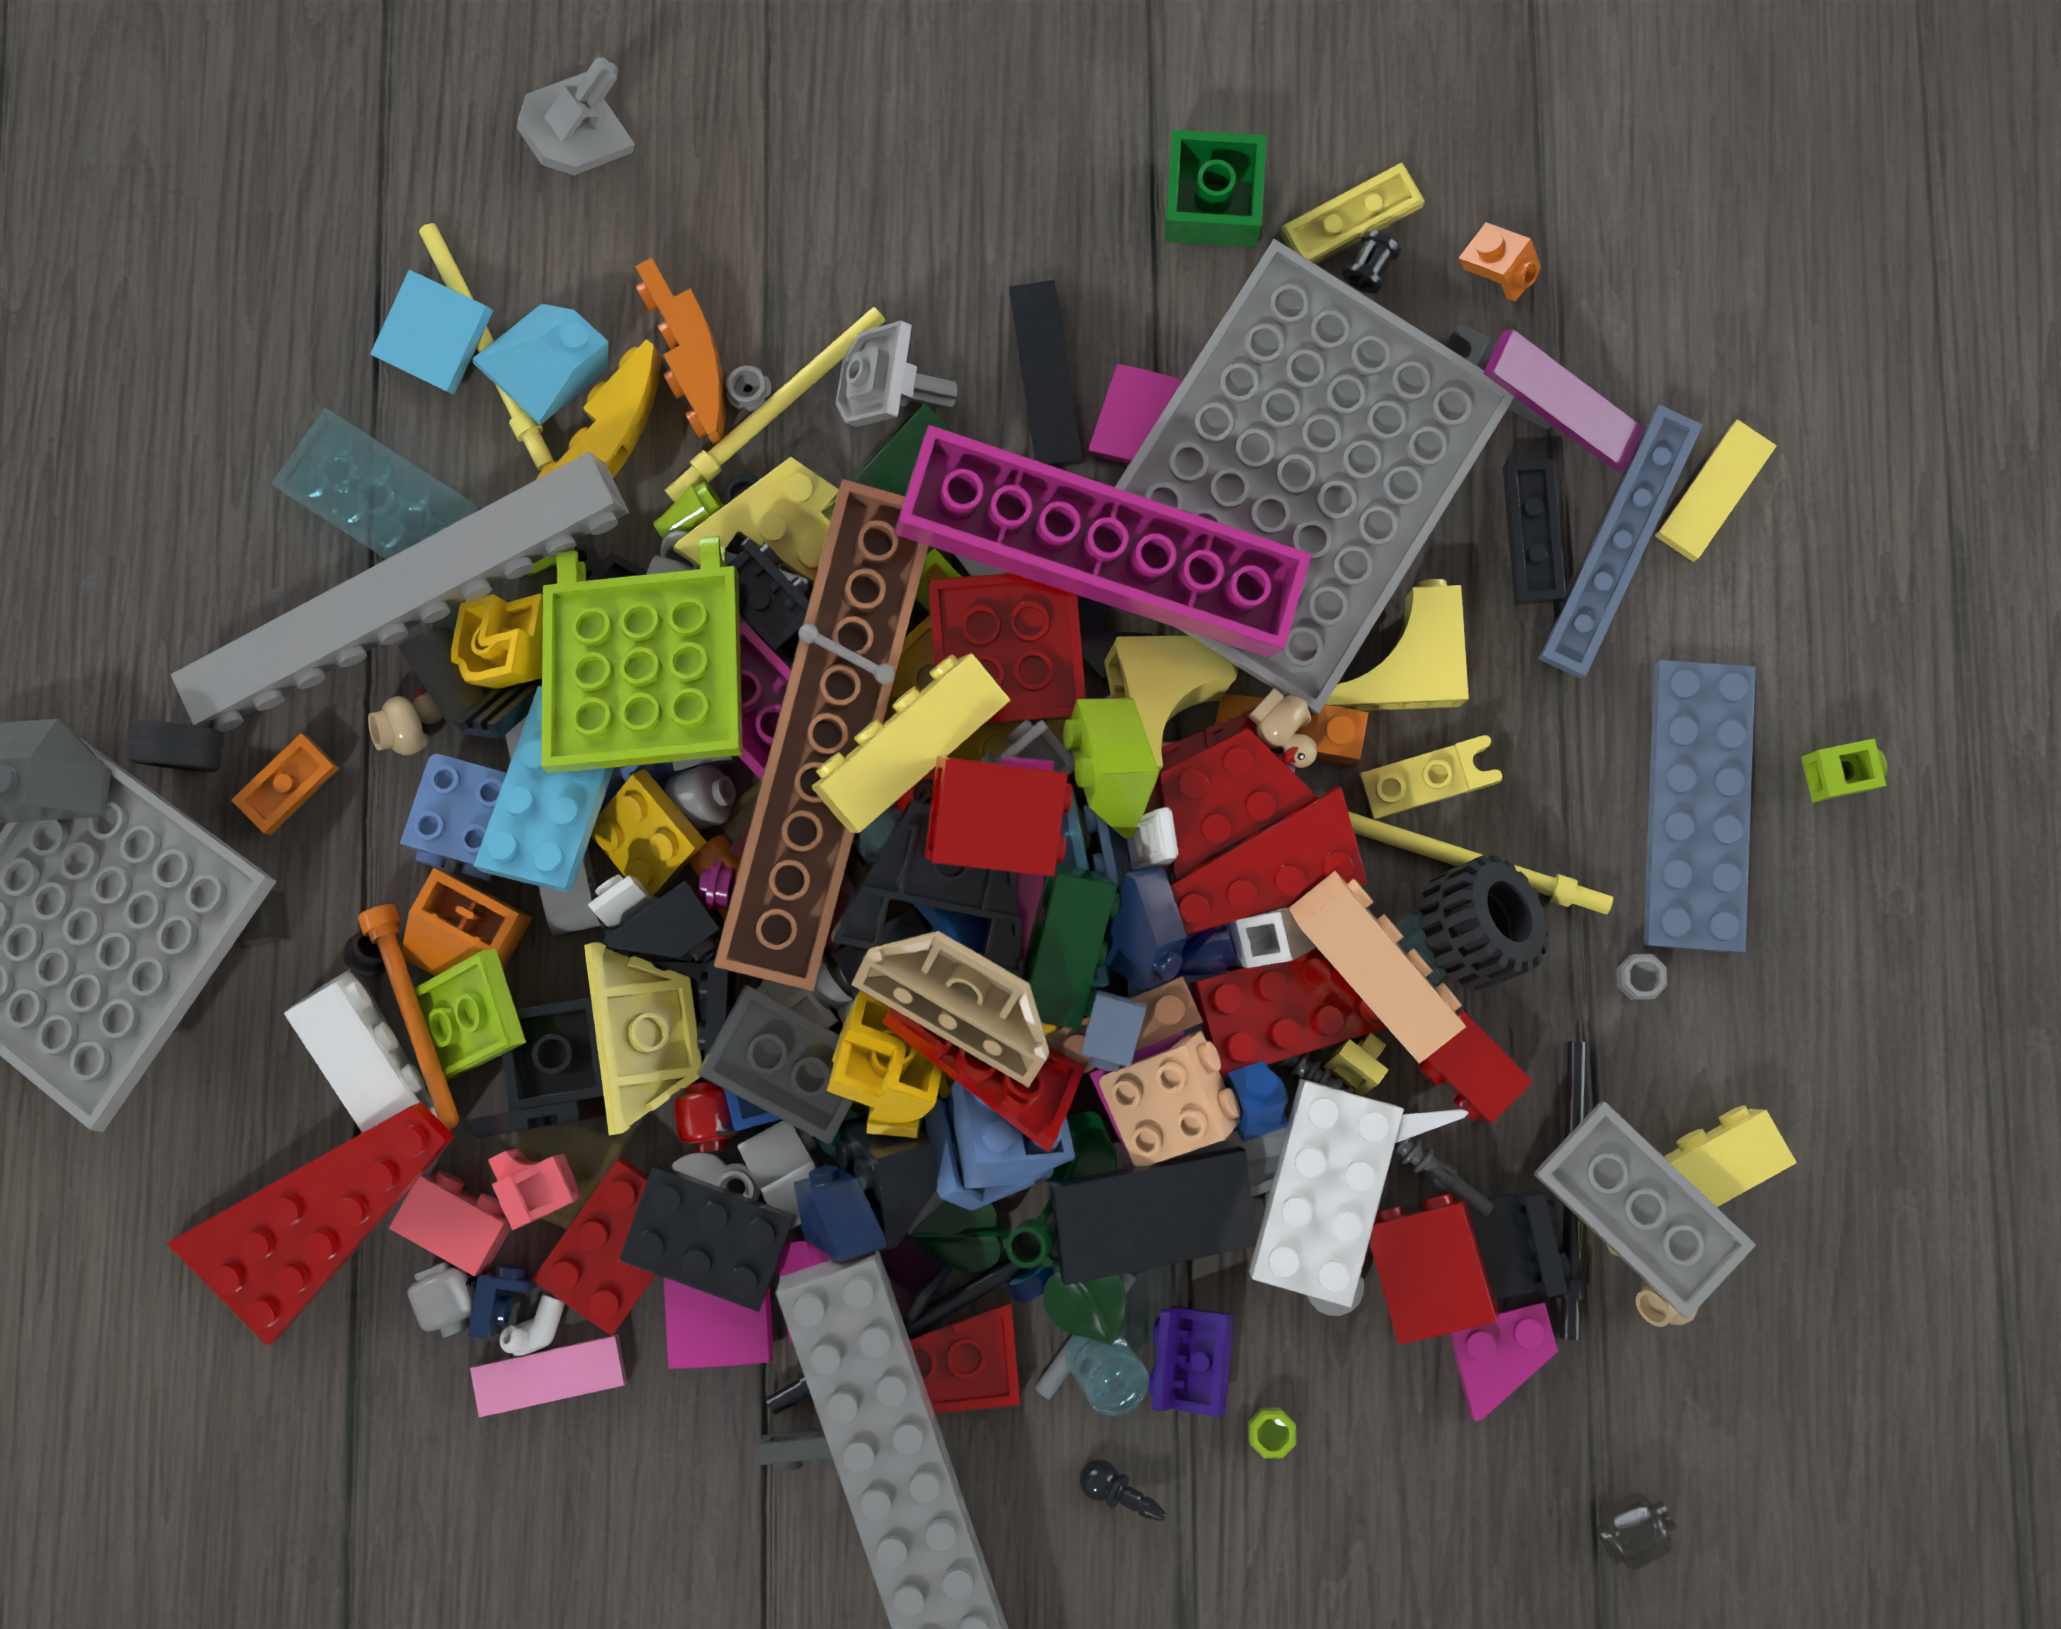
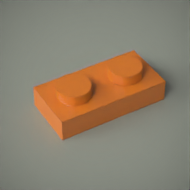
[232,733,340,835]

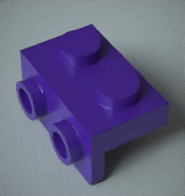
[1148,1306,1234,1417]

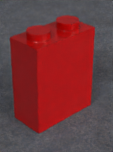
[924,756,1072,876]
[1369,1192,1500,1345]

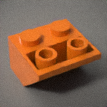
[401,868,533,976]

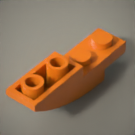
[635,257,726,446]

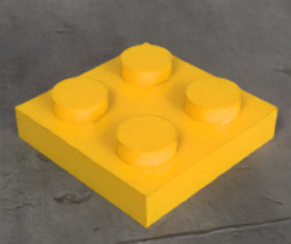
[591,768,706,897]

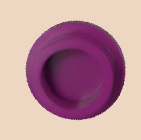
[699,860,736,910]

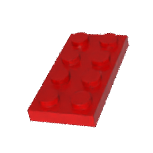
[1190,947,1387,1078]

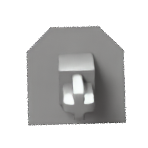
[517,57,635,175]
[836,320,958,427]

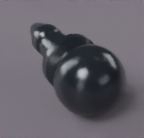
[1079,1460,1167,1521]

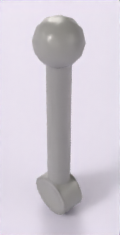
[798,624,895,685]

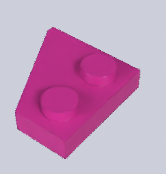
[1449,1300,1558,1421]

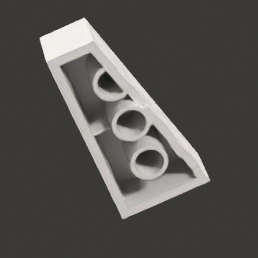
[284,969,451,1133]

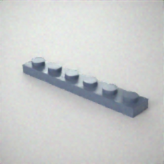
[1538,405,1703,679]

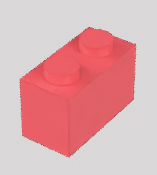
[389,1170,511,1276]

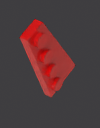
[1169,786,1367,935]
[882,1007,1086,1153]

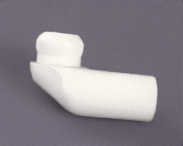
[500,1293,565,1356]

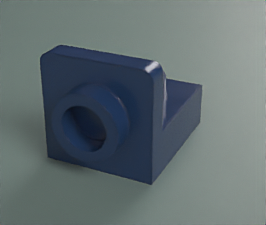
[468,1264,537,1339]

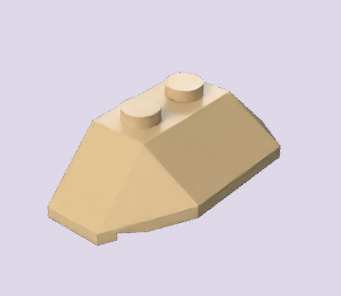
[851,931,1050,1087]

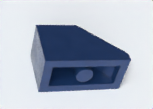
[1104,865,1187,990]
[793,1165,887,1262]

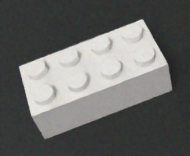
[1249,1079,1404,1307]

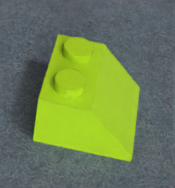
[1063,698,1159,839]

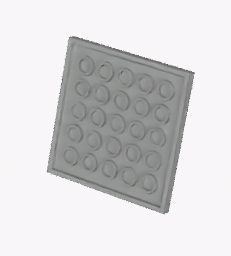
[0,737,277,1132]

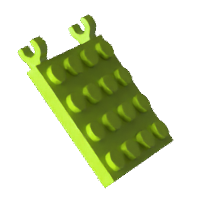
[541,536,743,774]

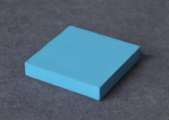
[370,270,494,395]

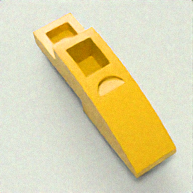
[537,339,662,479]

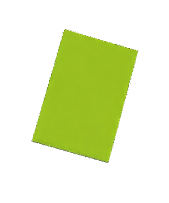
[414,948,526,1082]

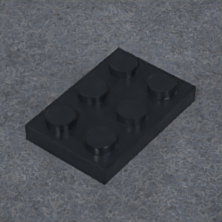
[618,1163,795,1312]

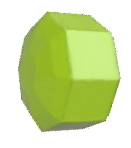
[1248,1408,1296,1458]

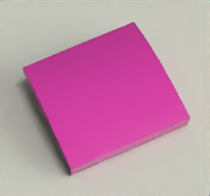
[1088,364,1183,464]
[663,1277,774,1369]

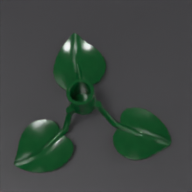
[912,1111,1126,1345]

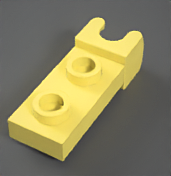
[1359,735,1502,820]

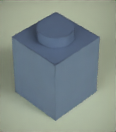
[1081,990,1146,1072]

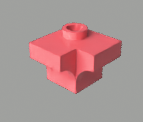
[488,1148,584,1230]

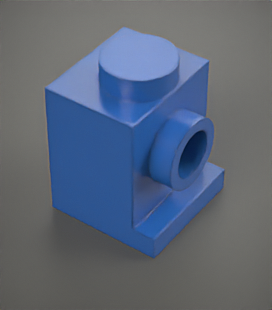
[1225,1061,1289,1142]

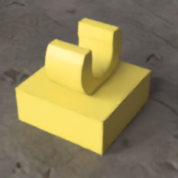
[1323,1033,1388,1095]

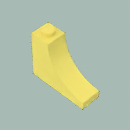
[1325,579,1469,711]
[1104,636,1238,772]

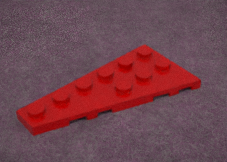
[166,1102,455,1346]

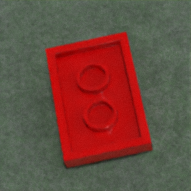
[532,1156,656,1336]

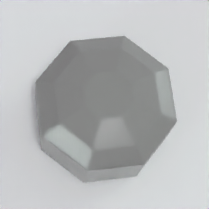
[1616,954,1667,1000]

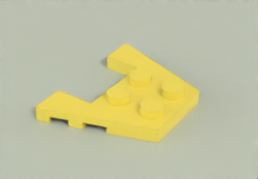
[673,457,839,585]

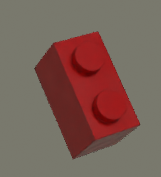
[1417,1010,1533,1123]

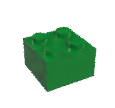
[1163,130,1267,248]

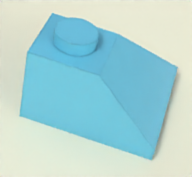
[473,304,608,425]

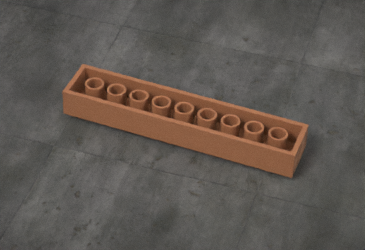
[714,479,929,991]

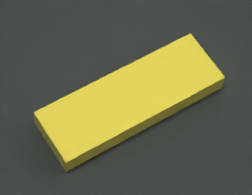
[1279,162,1425,265]
[1654,419,1777,562]

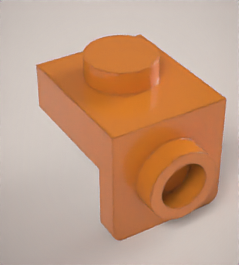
[1459,222,1541,302]

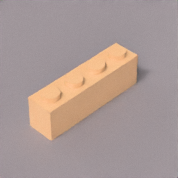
[1288,871,1466,1064]

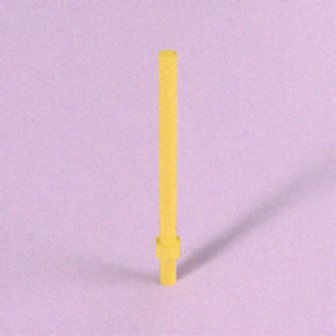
[419,223,555,471]
[664,307,885,502]
[1348,811,1613,915]

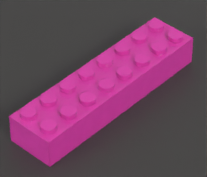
[894,425,1312,658]

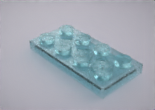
[271,407,481,560]

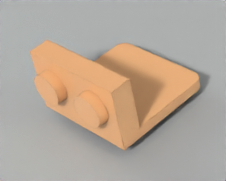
[1099,1030,1240,1166]

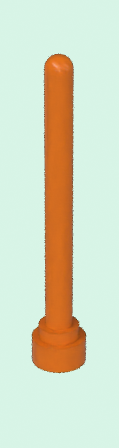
[357,904,459,1129]

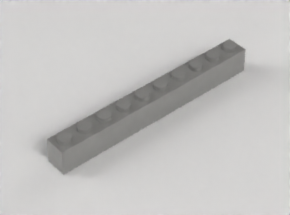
[170,452,629,732]

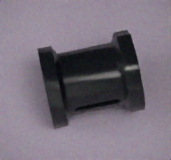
[1342,230,1401,294]

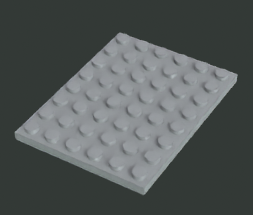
[1115,239,1514,715]

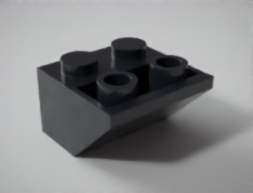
[835,1114,937,1250]

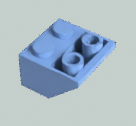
[947,1080,1075,1189]

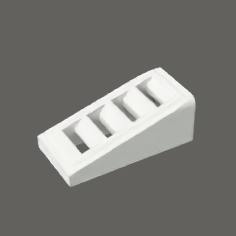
[1127,807,1178,871]

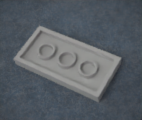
[1533,1102,1756,1319]

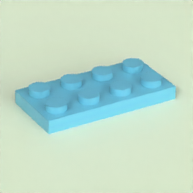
[473,686,614,894]

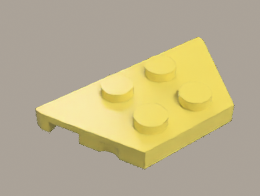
[584,942,702,1135]

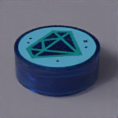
[1007,1263,1056,1303]

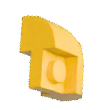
[451,593,543,689]
[827,990,943,1123]

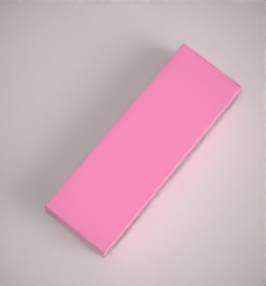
[470,1334,628,1417]

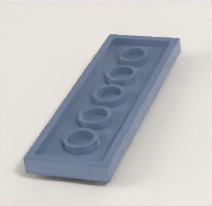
[1643,660,1755,953]

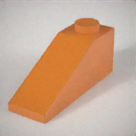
[1215,694,1369,767]

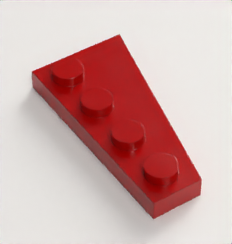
[821,1302,1020,1426]

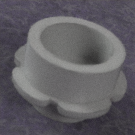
[726,366,772,411]

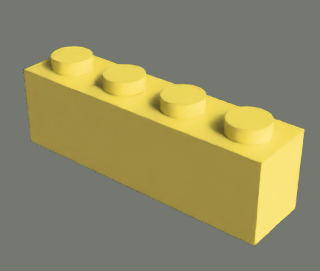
[811,654,1010,833]
[1605,1105,1797,1256]

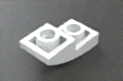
[588,875,658,931]

